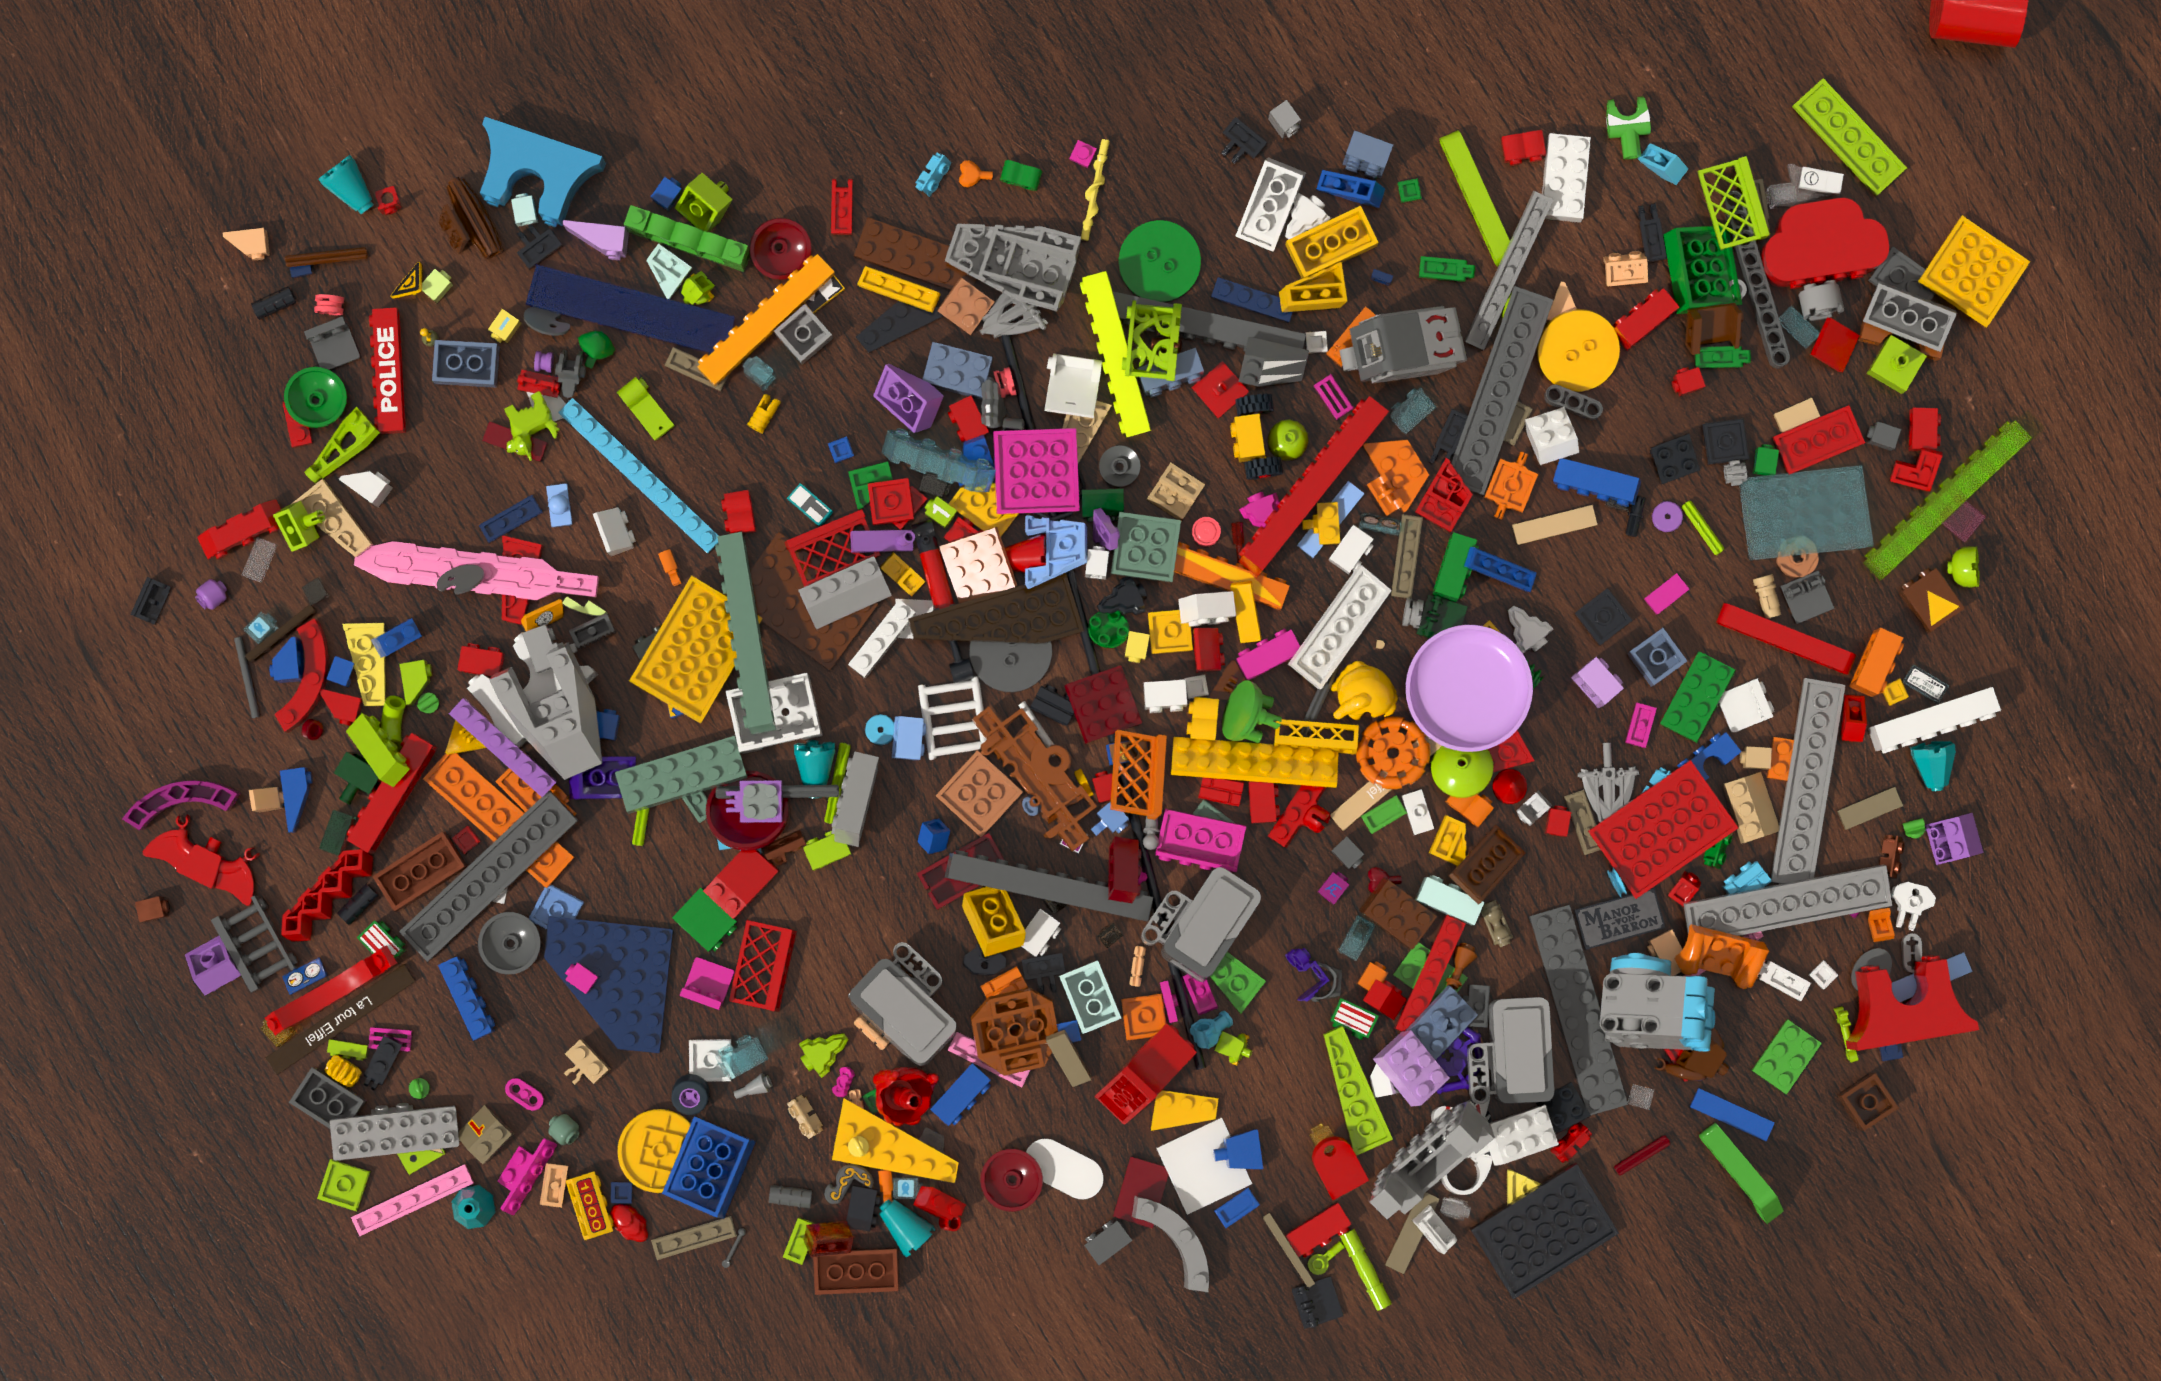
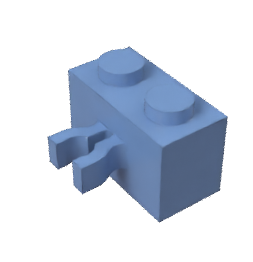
[1091,802,1129,836]

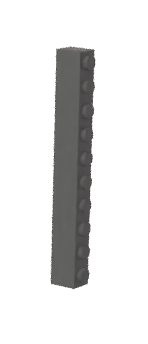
[1113,291,1306,352]
[944,850,1153,922]

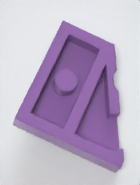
[1093,508,1120,550]

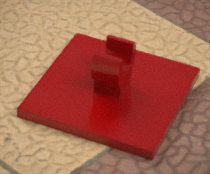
[1191,361,1249,419]

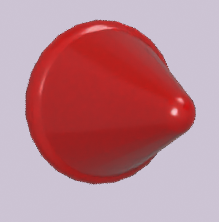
[1493,769,1527,804]

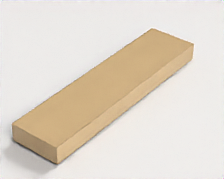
[1512,505,1597,545]

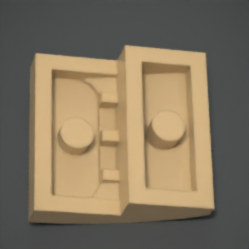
[1147,463,1205,522]

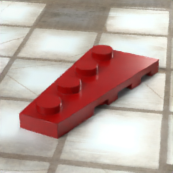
[502,535,543,625]

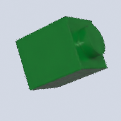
[1752,444,1779,477]

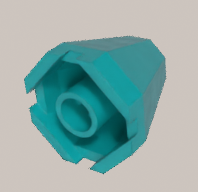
[1910,741,1956,791]
[451,1185,496,1229]

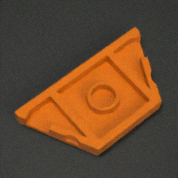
[1362,440,1429,513]

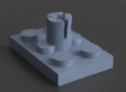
[1406,986,1478,1060]

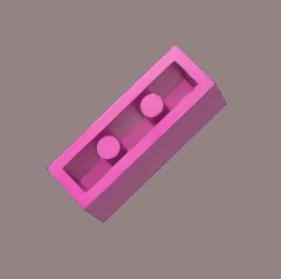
[1236,629,1300,681]

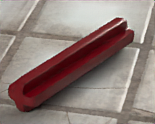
[1614,1135,1671,1175]

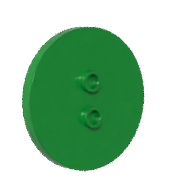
[1119,220,1201,303]

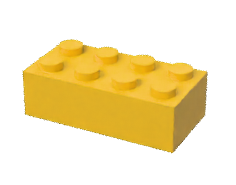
[1285,206,1379,278]

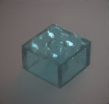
[715,1035,768,1079]

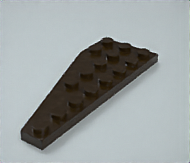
[908,572,1084,644]

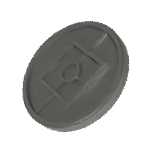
[969,641,1052,693]

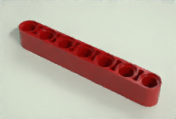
[1716,603,1856,675]

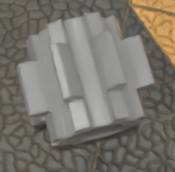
[1724,460,1747,486]

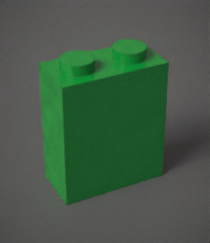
[672,887,738,952]

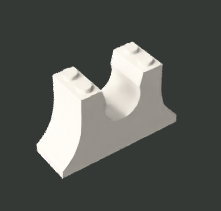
[467,632,598,748]

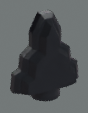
[1097,576,1147,615]

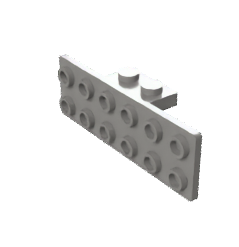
[330,1103,459,1161]

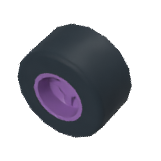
[671,1074,710,1115]

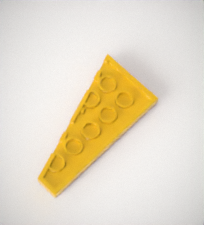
[832,1098,959,1183]

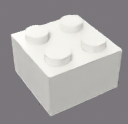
[1525,407,1579,465]
[1178,591,1236,627]
[1143,680,1187,713]

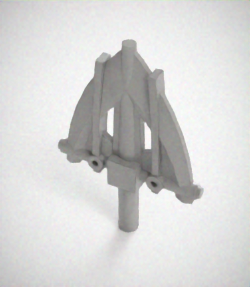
[980,293,1048,338]
[1578,743,1639,822]

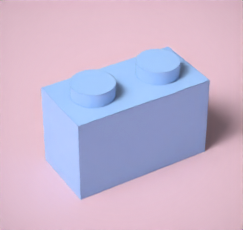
[892,716,926,760]

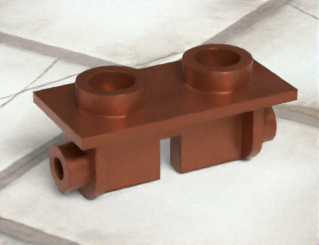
[1880,835,1905,879]

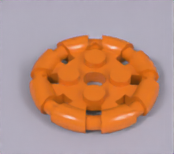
[1356,716,1431,789]

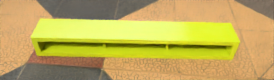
[1080,271,1151,437]

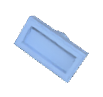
[546,484,573,528]

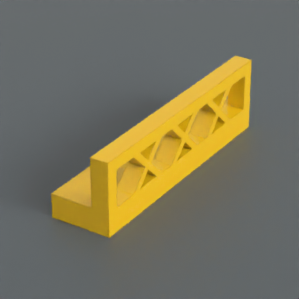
[1274,719,1359,755]

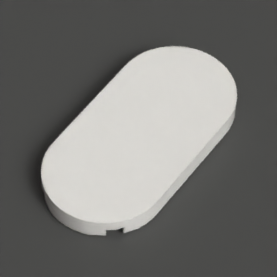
[1026,1139,1103,1199]

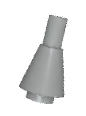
[734,1073,772,1099]

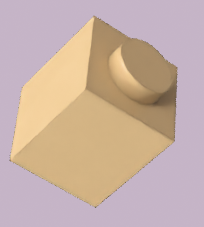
[1740,747,1772,770]

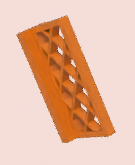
[1110,730,1167,820]

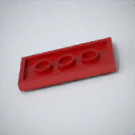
[1772,405,1865,475]

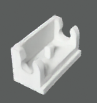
[1412,1205,1457,1254]

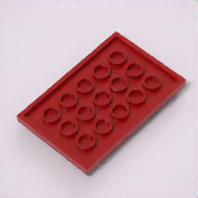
[1588,760,1738,899]

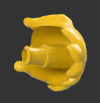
[1331,661,1398,720]

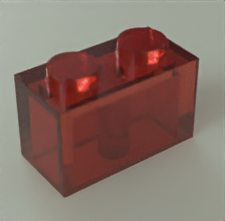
[804,1221,854,1257]

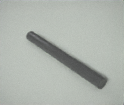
[234,637,260,719]

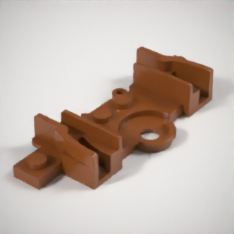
[972,707,1097,851]

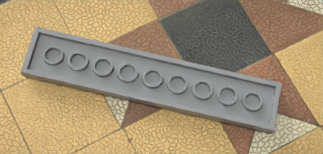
[1771,678,1845,884]
[1683,864,1892,936]

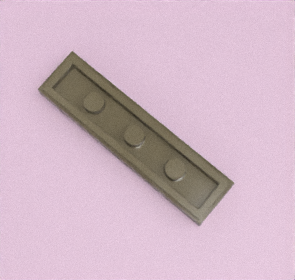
[1391,514,1423,599]
[1385,1192,1439,1274]
[1263,1213,1315,1287]
[651,1216,737,1260]

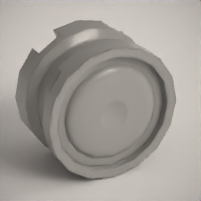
[1402,597,1424,628]

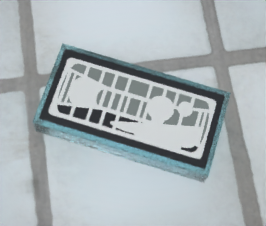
[1902,664,1949,704]

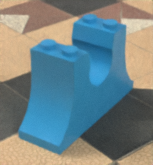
[480,117,606,227]

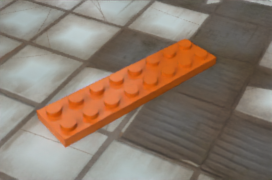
[423,753,575,888]

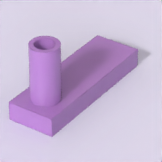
[850,530,915,553]

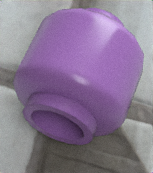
[195,579,227,610]

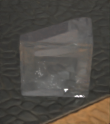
[1628,1084,1654,1110]

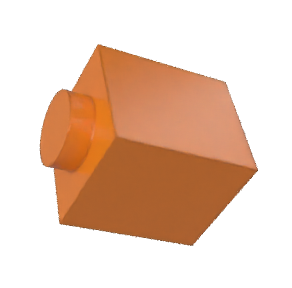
[1356,961,1388,991]

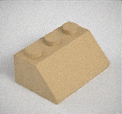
[1721,772,1779,844]

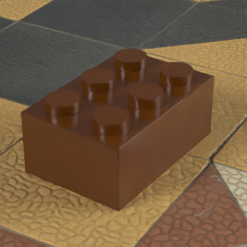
[1359,878,1437,950]

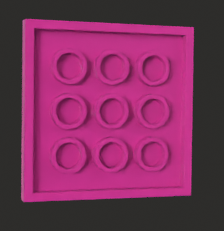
[993,428,1079,514]

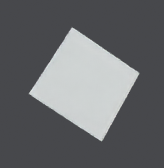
[1157,1118,1252,1215]

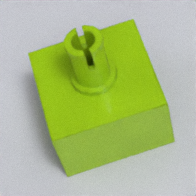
[675,173,733,232]
[1867,335,1927,394]

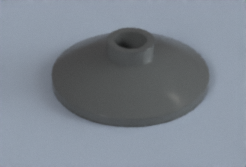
[1099,445,1140,487]

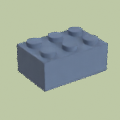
[1342,131,1393,180]
[432,340,500,388]
[923,342,993,400]
[1137,348,1204,398]

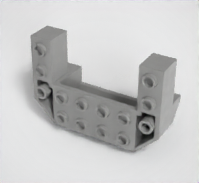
[1370,1101,1495,1219]

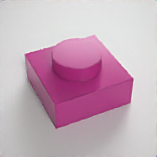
[1069,140,1097,168]

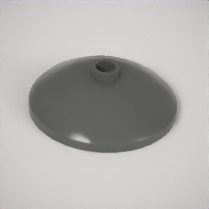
[478,912,541,974]

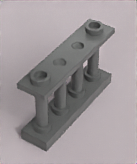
[211,896,298,993]

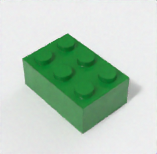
[1432,532,1479,602]

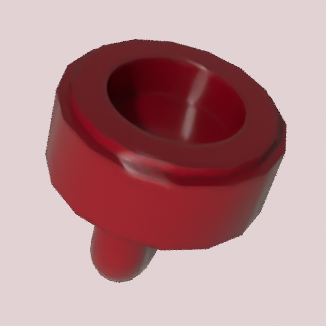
[301,719,323,740]

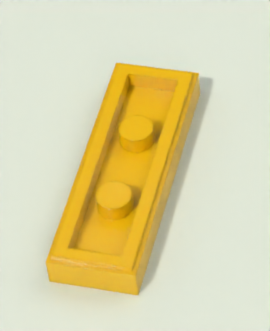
[1230,581,1262,643]

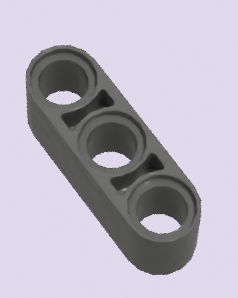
[1544,385,1603,421]

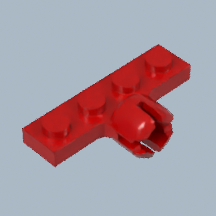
[1268,785,1330,848]

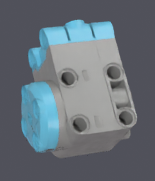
[1600,953,1715,1052]

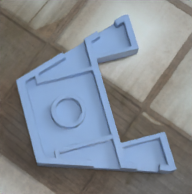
[1025,515,1087,589]

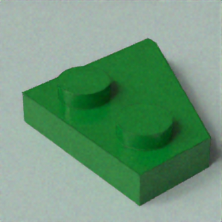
[848,461,893,510]

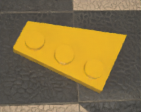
[1151,1090,1218,1131]

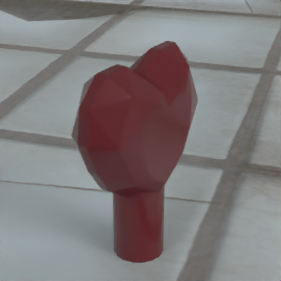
[1368,867,1402,893]

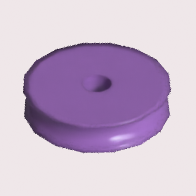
[1652,501,1683,532]

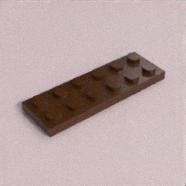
[854,217,976,291]

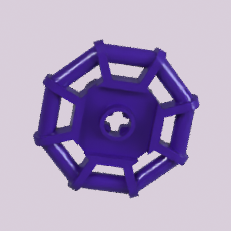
[1436,1026,1483,1094]

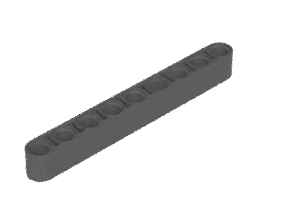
[1722,191,1790,369]

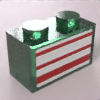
[319,810,356,856]

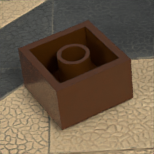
[1837,1073,1899,1131]

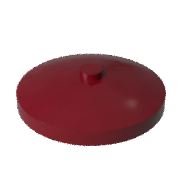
[706,771,789,851]

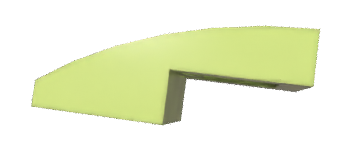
[563,597,608,617]

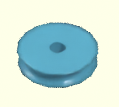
[865,714,894,745]
[1607,867,1627,897]

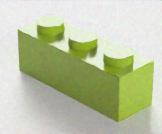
[327,1039,369,1061]

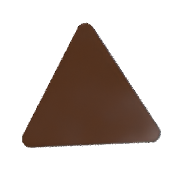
[1209,660,1245,700]

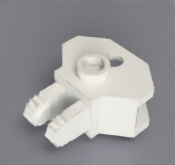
[1891,882,1936,931]

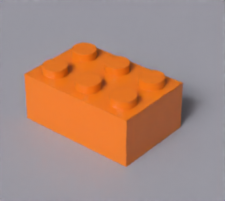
[1849,628,1904,697]

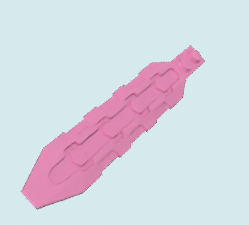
[354,541,599,600]

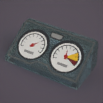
[1358,513,1401,535]

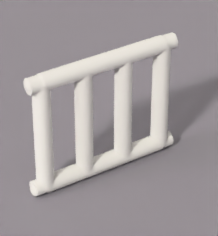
[918,676,987,760]

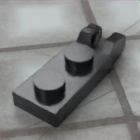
[1638,203,1667,263]
[1429,409,1468,466]

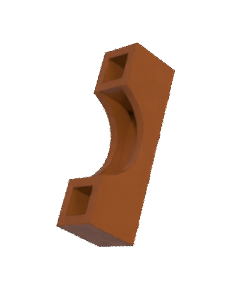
[1858,316,1946,361]

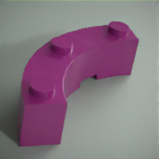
[122,780,241,830]

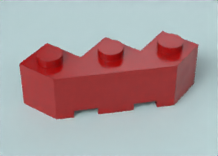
[197,499,281,559]

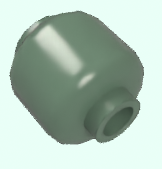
[548,1114,579,1145]

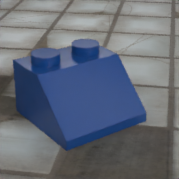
[270,637,304,683]

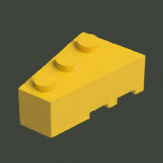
[1279,262,1347,312]

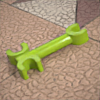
[1834,1006,1858,1063]

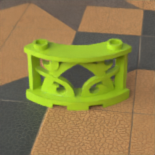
[1121,300,1182,381]

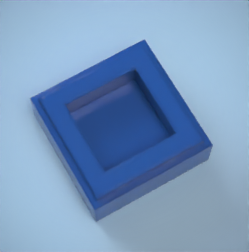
[828,437,854,463]

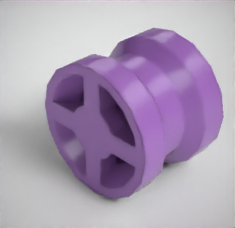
[534,351,554,373]

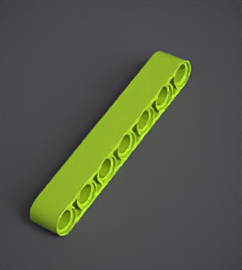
[1439,130,1510,267]

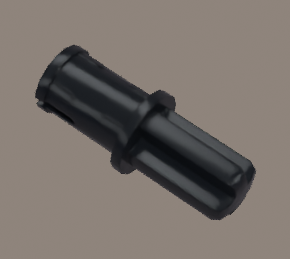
[1625,495,1646,537]

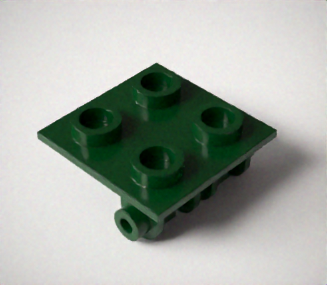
[1416,595,1468,638]

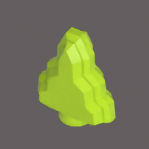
[799,1034,848,1078]

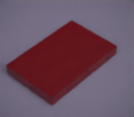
[1113,1156,1169,1228]

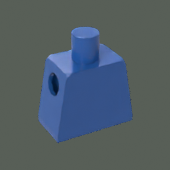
[1213,1129,1263,1169]

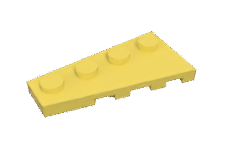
[342,623,386,706]

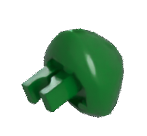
[578,331,615,368]

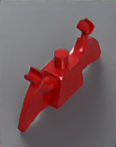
[143,814,260,906]

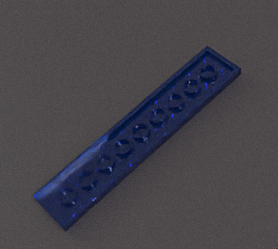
[526,265,735,354]

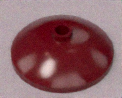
[750,218,811,280]
[980,1149,1043,1212]

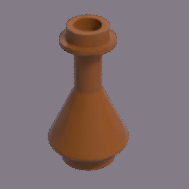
[1446,943,1477,990]

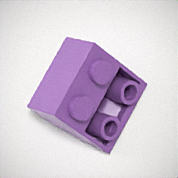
[1925,813,1983,865]

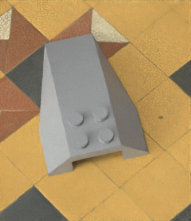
[945,224,1081,311]

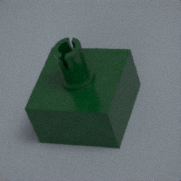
[334,752,381,805]

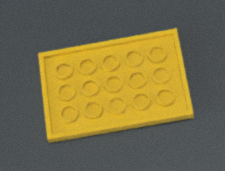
[629,575,762,723]

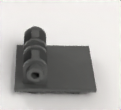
[1780,571,1835,624]

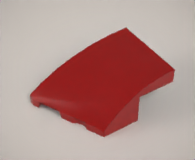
[1415,458,1473,533]

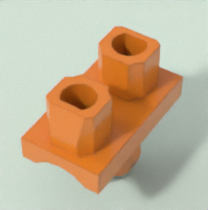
[1367,474,1404,516]

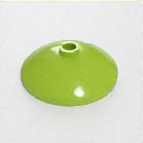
[1431,746,1493,798]

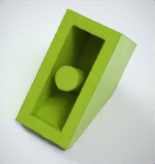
[400,660,432,706]

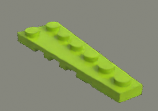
[1323,1026,1393,1156]

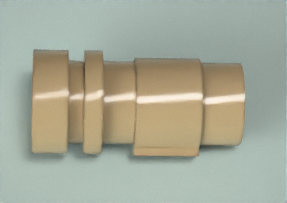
[1753,574,1781,619]

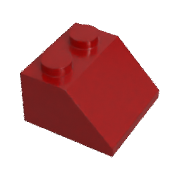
[1193,628,1225,673]

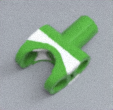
[1606,96,1651,160]

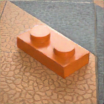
[1767,737,1794,781]

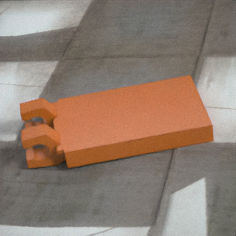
[495,753,577,816]

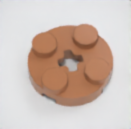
[1776,536,1819,578]

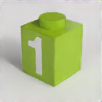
[925,496,958,529]

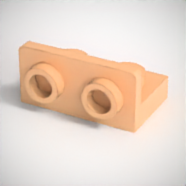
[1603,251,1648,286]

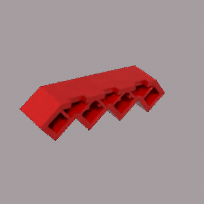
[281,849,373,942]

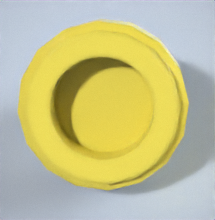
[848,1136,869,1157]

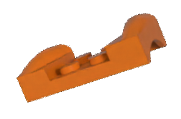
[1674,924,1769,989]

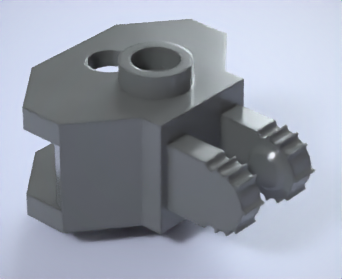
[555,349,586,398]

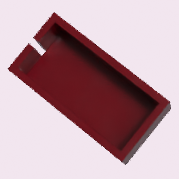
[916,833,1004,910]

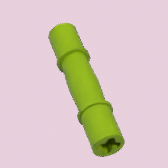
[1340,1229,1392,1311]

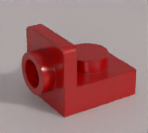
[1668,871,1701,907]

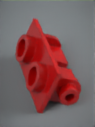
[517,370,561,398]
[1550,1122,1592,1163]

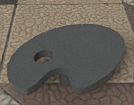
[524,306,570,336]
[437,565,485,595]
[1851,948,1892,991]

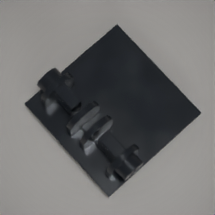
[1649,433,1700,484]
[1535,1082,1591,1135]
[1291,1276,1344,1329]

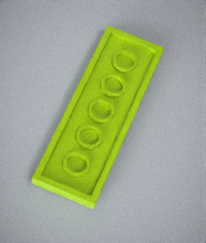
[1792,78,1907,196]

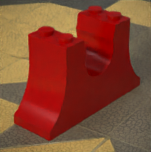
[1846,955,1979,1051]
[1095,1023,1197,1125]

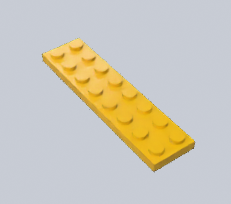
[1171,737,1338,788]

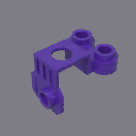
[1285,948,1329,1002]

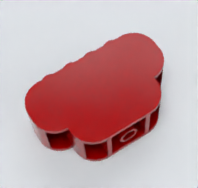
[1760,198,1889,289]

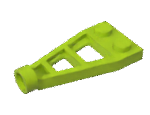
[304,407,380,483]

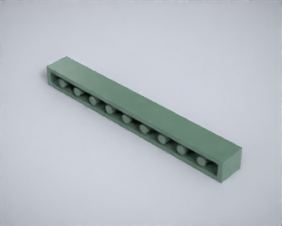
[715,532,776,734]

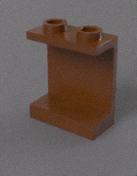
[1685,303,1744,355]

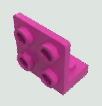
[680,957,734,1010]

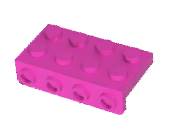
[1155,808,1246,873]

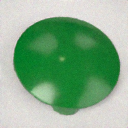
[1088,611,1129,648]

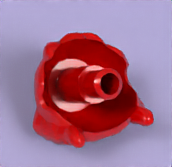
[873,1067,939,1126]

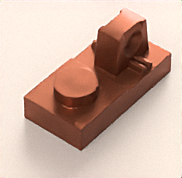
[763,830,806,866]

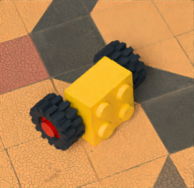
[1230,394,1283,480]

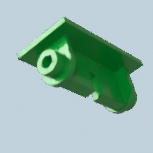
[1703,833,1733,869]

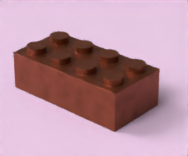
[372,831,468,912]
[813,1248,899,1295]

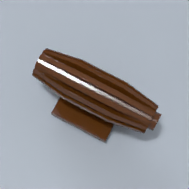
[439,177,503,260]

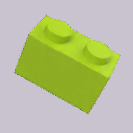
[803,831,852,871]

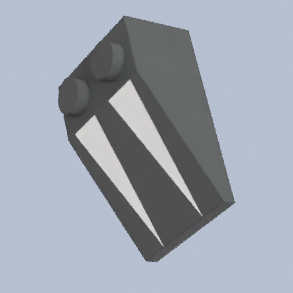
[1238,337,1309,387]

